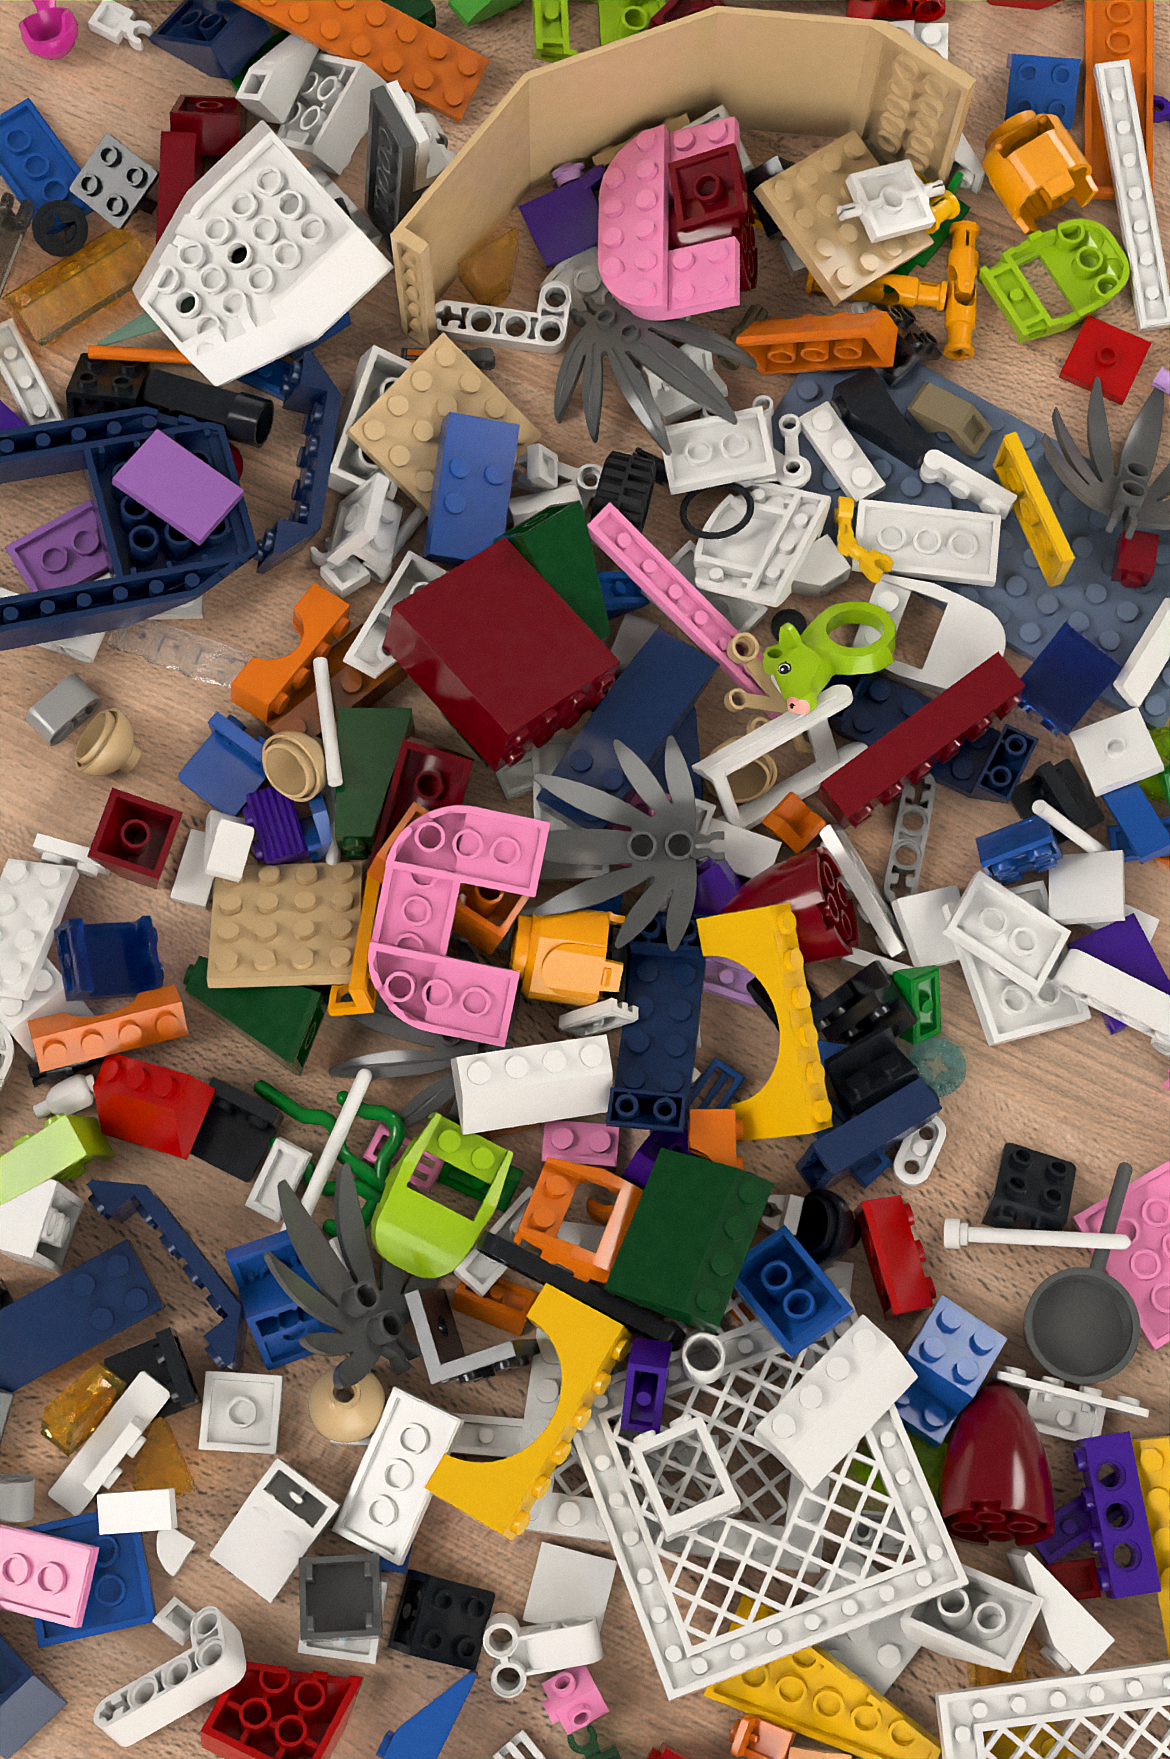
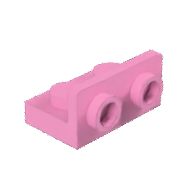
[541,1120,620,1172]

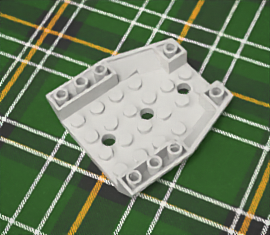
[132,119,394,387]

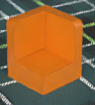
[761,792,827,855]

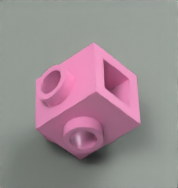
[541,1665,610,1735]

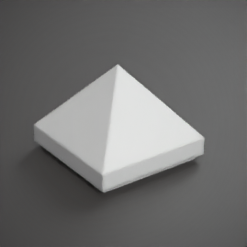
[152,1596,196,1646]

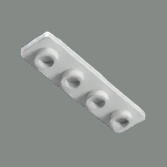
[991,1366,1149,1443]
[48,1370,170,1516]

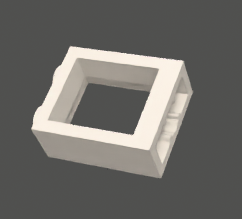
[629,1414,741,1542]

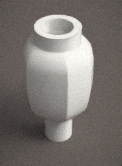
[33,1073,96,1119]

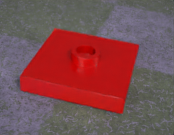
[1059,315,1151,405]

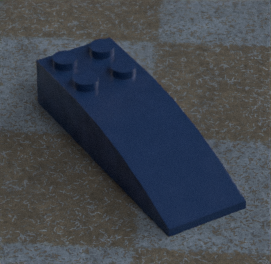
[536,627,720,830]
[0,1239,166,1393]

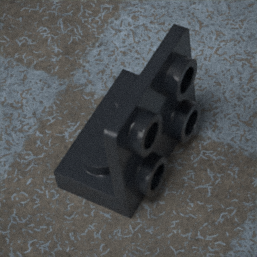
[869,305,943,386]
[66,353,150,419]
[190,1077,284,1183]
[104,1327,202,1424]
[387,1569,495,1670]

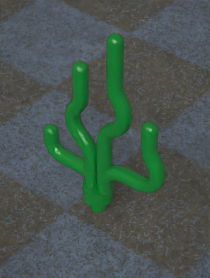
[254,1080,405,1238]

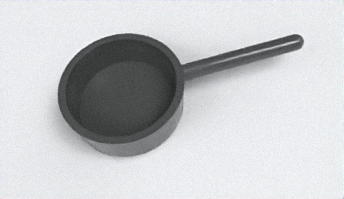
[1023,1162,1140,1384]

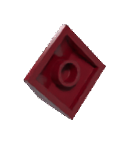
[668,143,747,231]

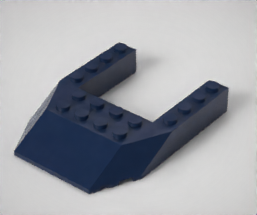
[0,406,259,651]

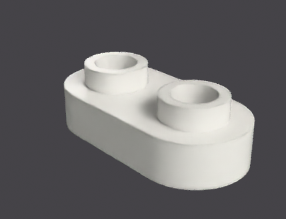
[893,1116,946,1187]

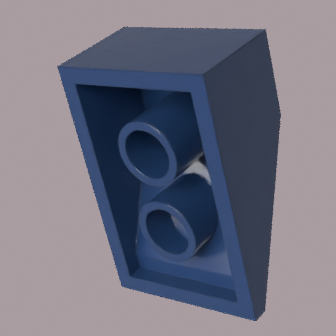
[149,0,273,80]

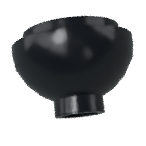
[794,1189,861,1265]

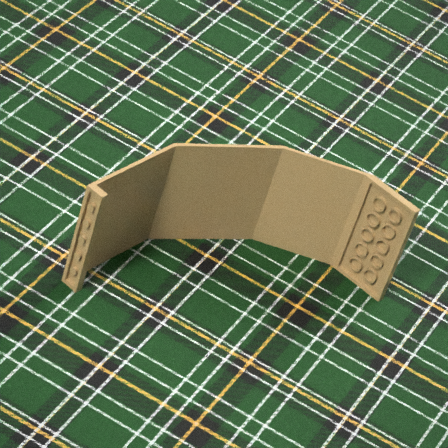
[390,6,977,349]

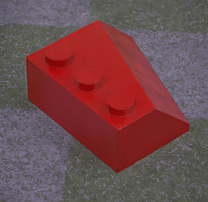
[200,1661,364,1759]

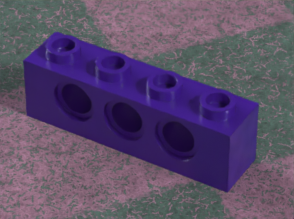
[1073,1431,1161,1599]

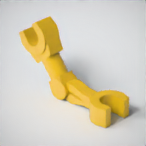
[833,496,894,584]

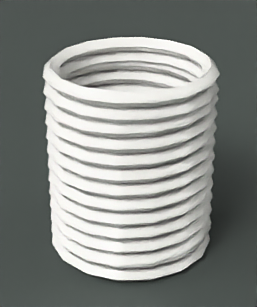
[682,1332,725,1385]

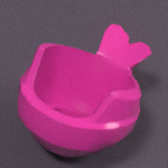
[19,0,78,60]

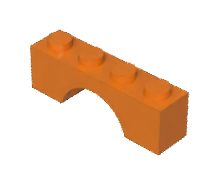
[230,583,351,724]
[27,984,189,1073]
[687,1109,744,1170]

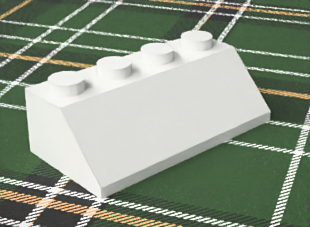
[327,345,412,501]
[450,1034,613,1135]
[0,1179,85,1274]
[754,1314,918,1491]

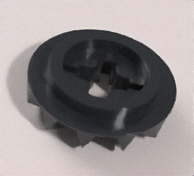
[32,200,88,257]

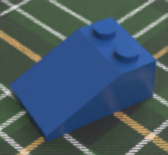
[733,1224,854,1359]
[376,1670,478,1759]

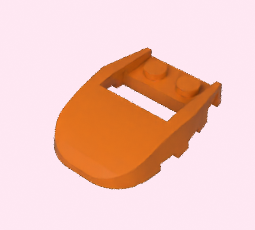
[513,1157,643,1283]

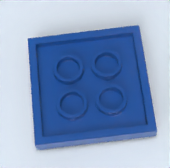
[25,1511,157,1648]

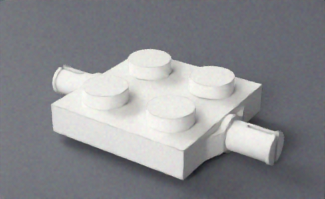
[837,159,945,243]

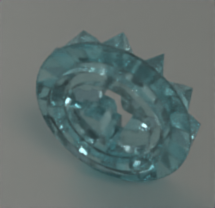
[908,1037,966,1097]

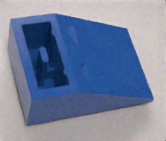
[975,815,1064,886]

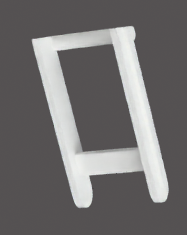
[692,684,868,830]

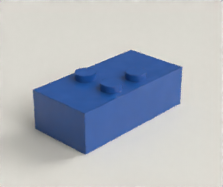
[422,412,520,566]

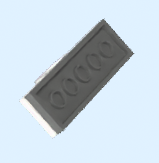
[364,80,456,261]

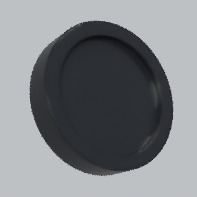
[771,609,807,642]

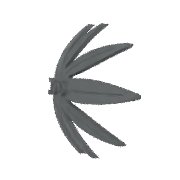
[554,295,757,456]
[1041,377,1170,540]
[533,736,725,952]
[322,942,521,1129]
[264,1163,440,1389]

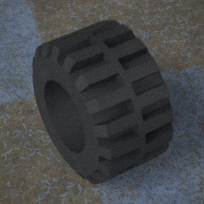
[590,451,656,534]

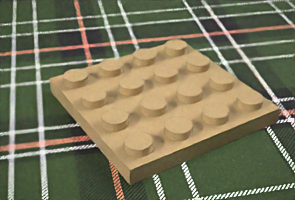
[753,129,934,307]
[345,332,542,516]
[207,862,363,988]

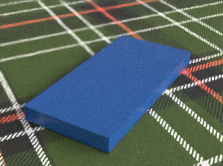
[0,98,95,235]

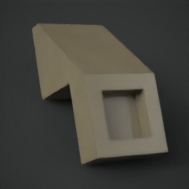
[907,382,993,456]

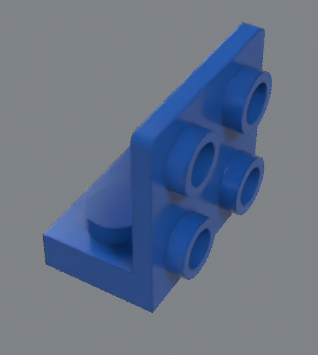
[1004,53,1081,129]

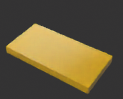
[992,431,1075,588]

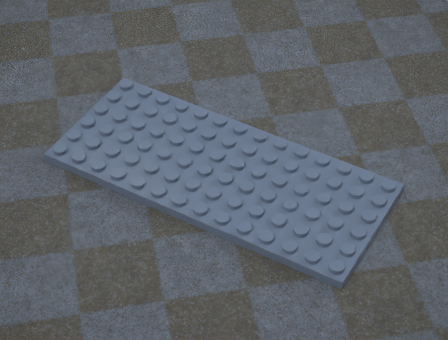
[745,362,1170,735]

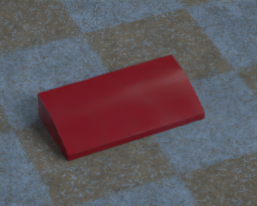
[365,736,475,880]

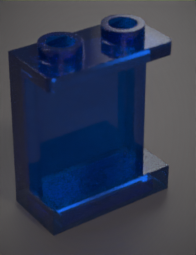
[1017,622,1123,737]
[54,915,164,1002]

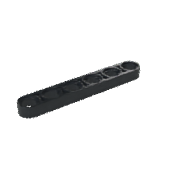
[476,1231,686,1352]

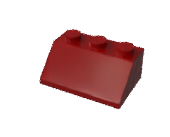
[93,1054,216,1160]
[853,1195,937,1321]

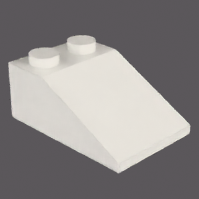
[1006,1547,1115,1675]
[900,1564,1044,1673]

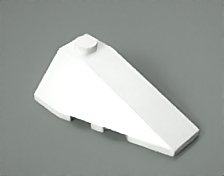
[343,551,447,679]

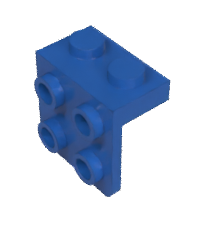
[178,711,268,817]

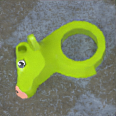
[762,601,896,715]

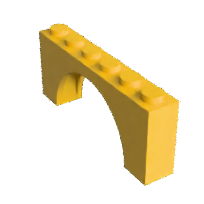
[696,902,833,1141]
[424,1283,632,1542]

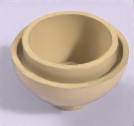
[73,708,141,776]
[262,730,327,802]
[704,736,777,803]
[308,1366,386,1443]

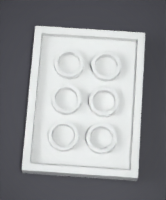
[941,880,1092,1047]

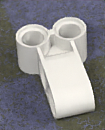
[483,1613,604,1698]

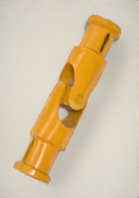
[943,220,980,361]
[805,270,948,312]

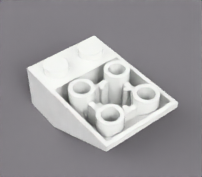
[209,1458,342,1603]

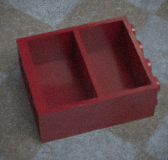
[383,537,620,772]

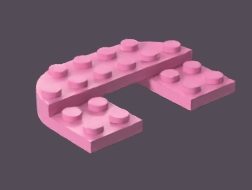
[598,116,740,321]
[368,805,551,1047]

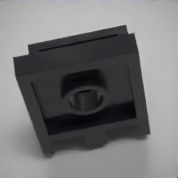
[404,1289,540,1385]

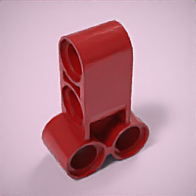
[846,0,946,22]

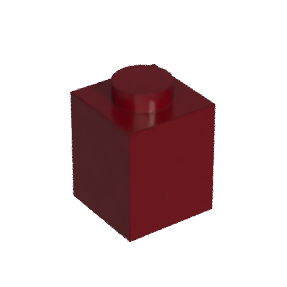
[1111,530,1159,588]

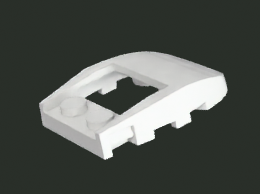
[851,574,1006,694]

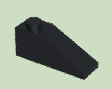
[830,366,926,470]

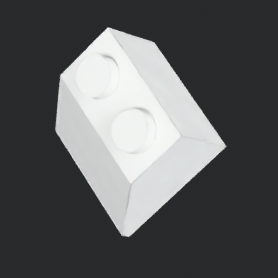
[0,957,95,1063]

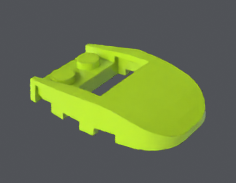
[532,0,666,63]
[977,218,1130,344]
[371,1112,513,1279]

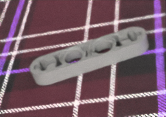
[882,774,936,907]

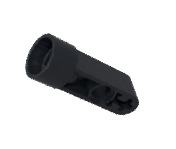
[139,369,274,448]

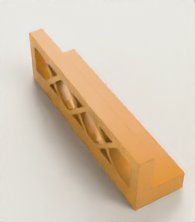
[327,875,382,1016]

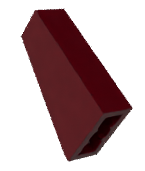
[156,131,205,245]

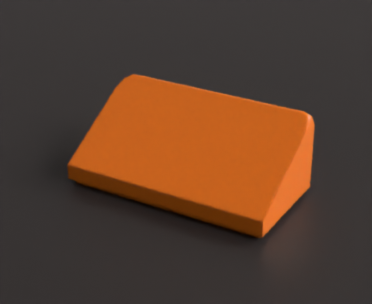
[451,1277,538,1336]

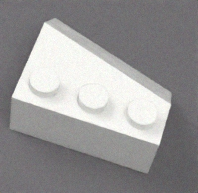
[277,52,387,175]

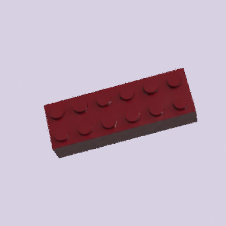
[817,651,1026,830]

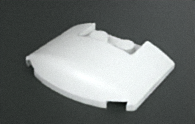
[694,482,831,607]

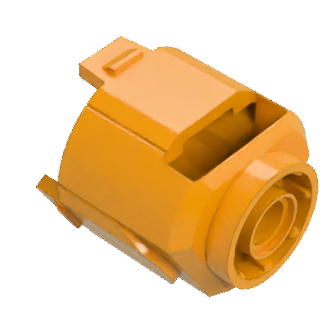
[981,110,1098,235]
[509,909,626,1007]

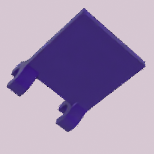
[518,164,606,268]
[1067,913,1170,1035]

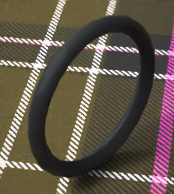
[679,482,754,539]

